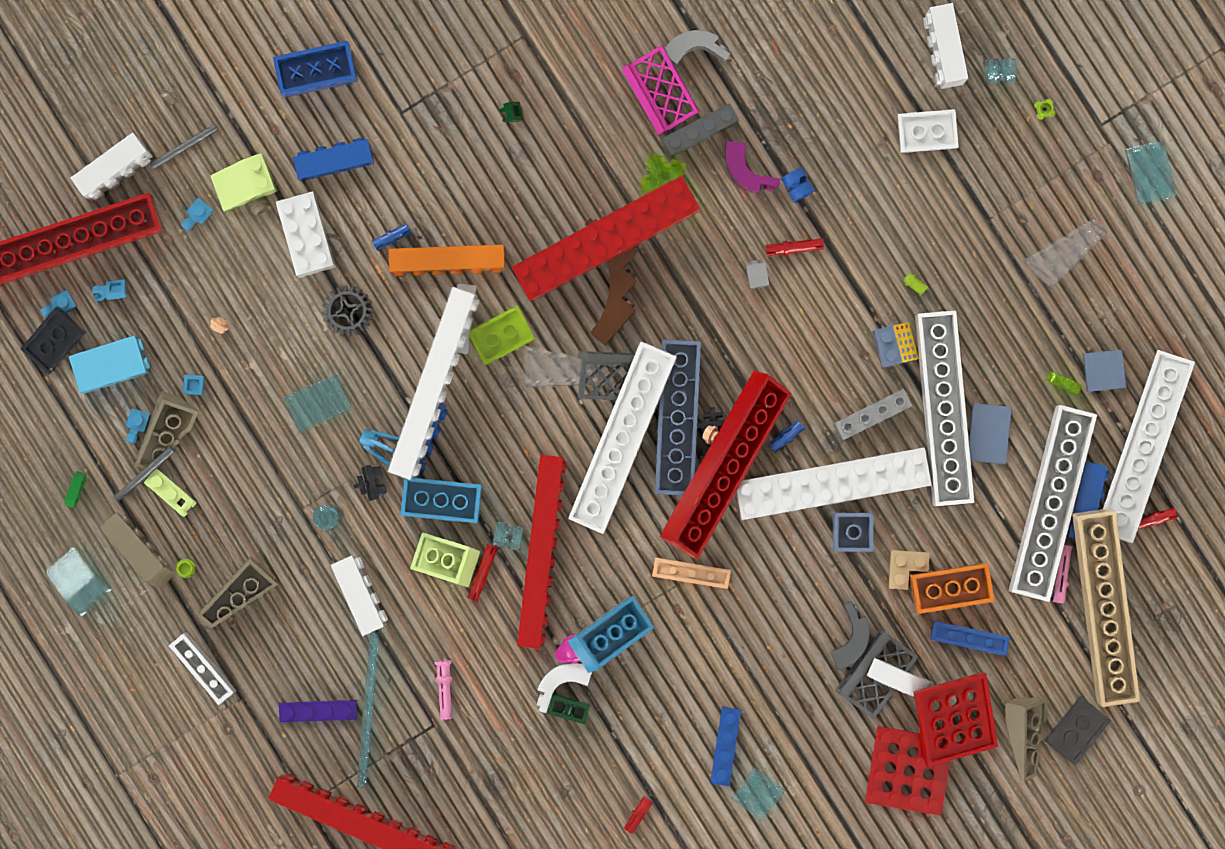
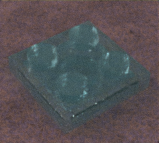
[731,767,785,822]

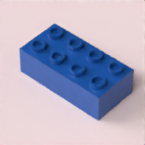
[273,41,358,98]

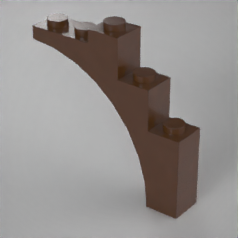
[585,218,638,346]

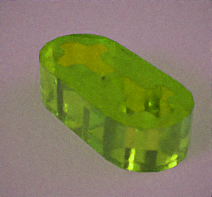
[1045,371,1082,395]

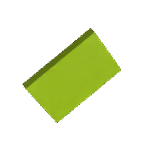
[470,305,535,366]

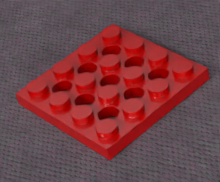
[913,672,998,767]
[864,726,950,816]

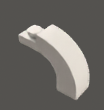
[867,658,934,697]
[537,662,592,713]

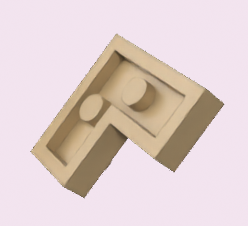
[888,550,930,590]

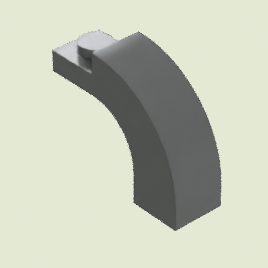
[830,601,869,670]

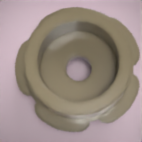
[160,88,178,106]
[250,199,268,216]

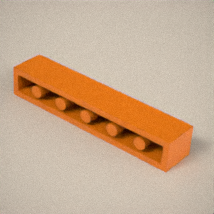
[388,245,505,277]

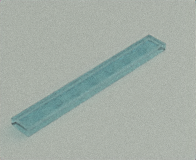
[357,632,379,788]

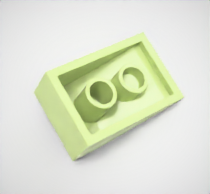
[210,153,278,211]
[410,532,480,588]

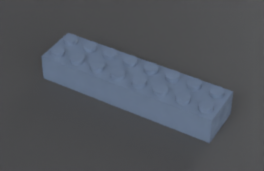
[655,340,701,495]

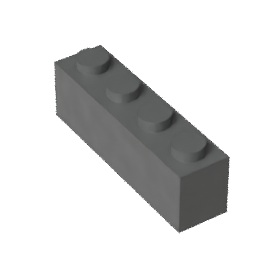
[662,103,739,159]

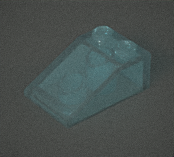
[45,547,112,616]

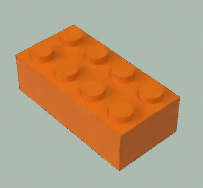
[909,563,994,614]

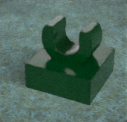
[500,102,524,122]

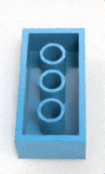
[400,478,483,523]
[567,596,654,673]

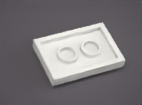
[897,109,958,153]

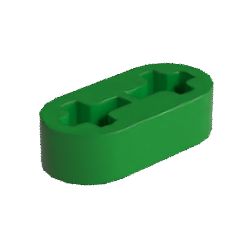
[65,471,87,508]

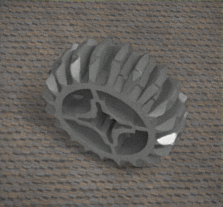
[322,285,374,337]

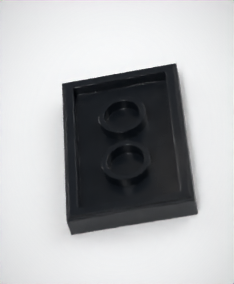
[21,306,86,375]
[1044,696,1111,765]

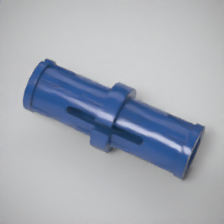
[372,223,411,251]
[768,420,805,453]

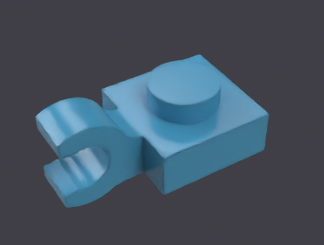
[181,198,214,232]
[92,279,127,301]
[40,289,77,318]
[126,408,151,444]

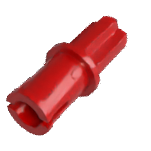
[624,796,653,834]

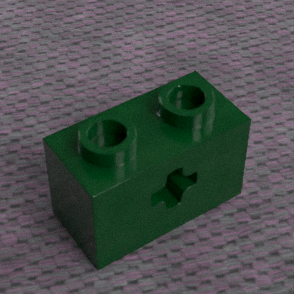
[548,694,590,724]

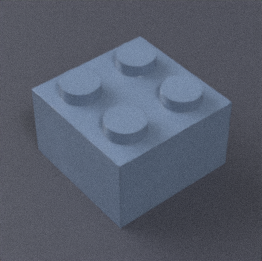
[832,513,873,552]

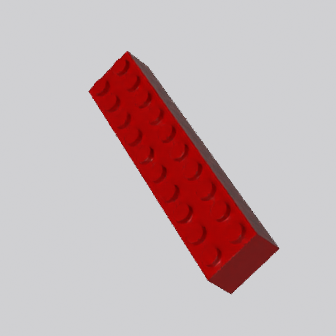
[512,175,701,302]
[0,193,164,285]
[659,370,792,559]
[268,773,456,849]

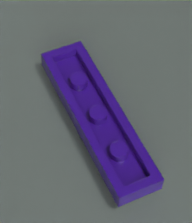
[279,700,357,722]

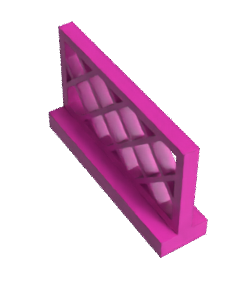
[621,45,700,135]

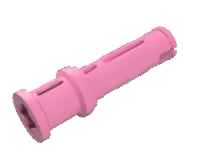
[434,660,453,719]

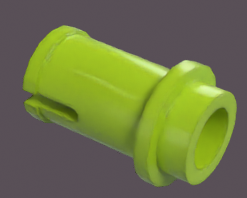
[903,273,928,296]

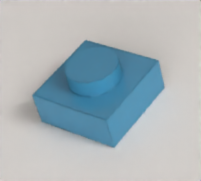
[183,375,205,395]

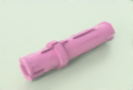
[1053,545,1072,604]

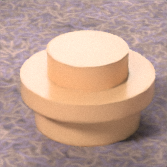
[210,317,229,334]
[703,425,718,444]

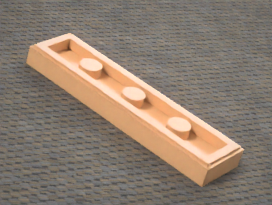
[652,557,731,589]

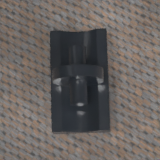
[697,407,725,439]
[353,465,387,501]

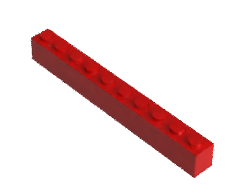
[517,454,567,649]

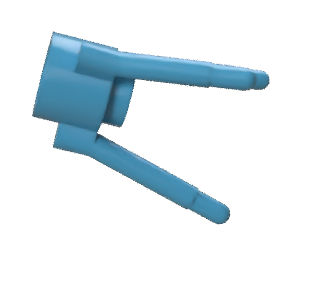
[359,429,399,467]

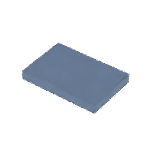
[969,403,1012,464]

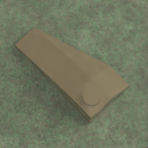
[134,391,199,469]
[1005,697,1047,781]

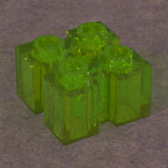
[639,153,687,194]

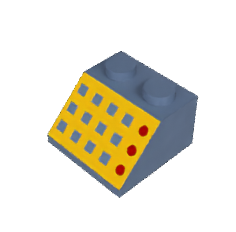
[872,322,919,369]

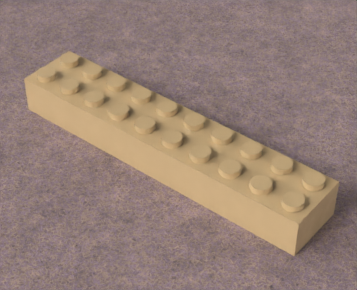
[1072,508,1140,707]

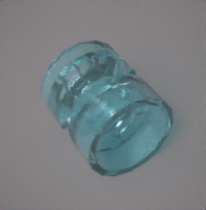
[985,58,1016,84]
[313,505,341,530]
[493,521,524,551]

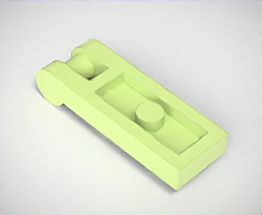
[144,468,197,517]

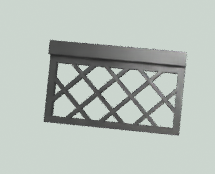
[578,351,635,400]
[835,629,919,719]

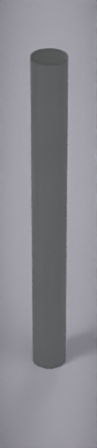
[149,124,218,170]
[114,446,175,502]

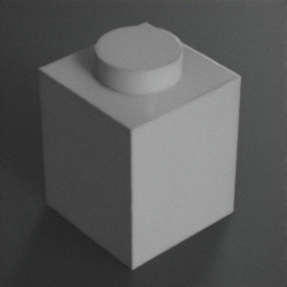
[745,260,769,290]

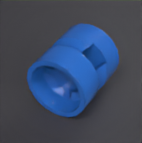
[781,167,815,202]

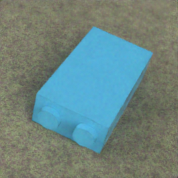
[69,335,151,394]

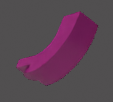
[725,141,780,194]

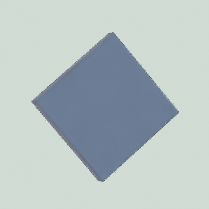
[1083,350,1126,392]

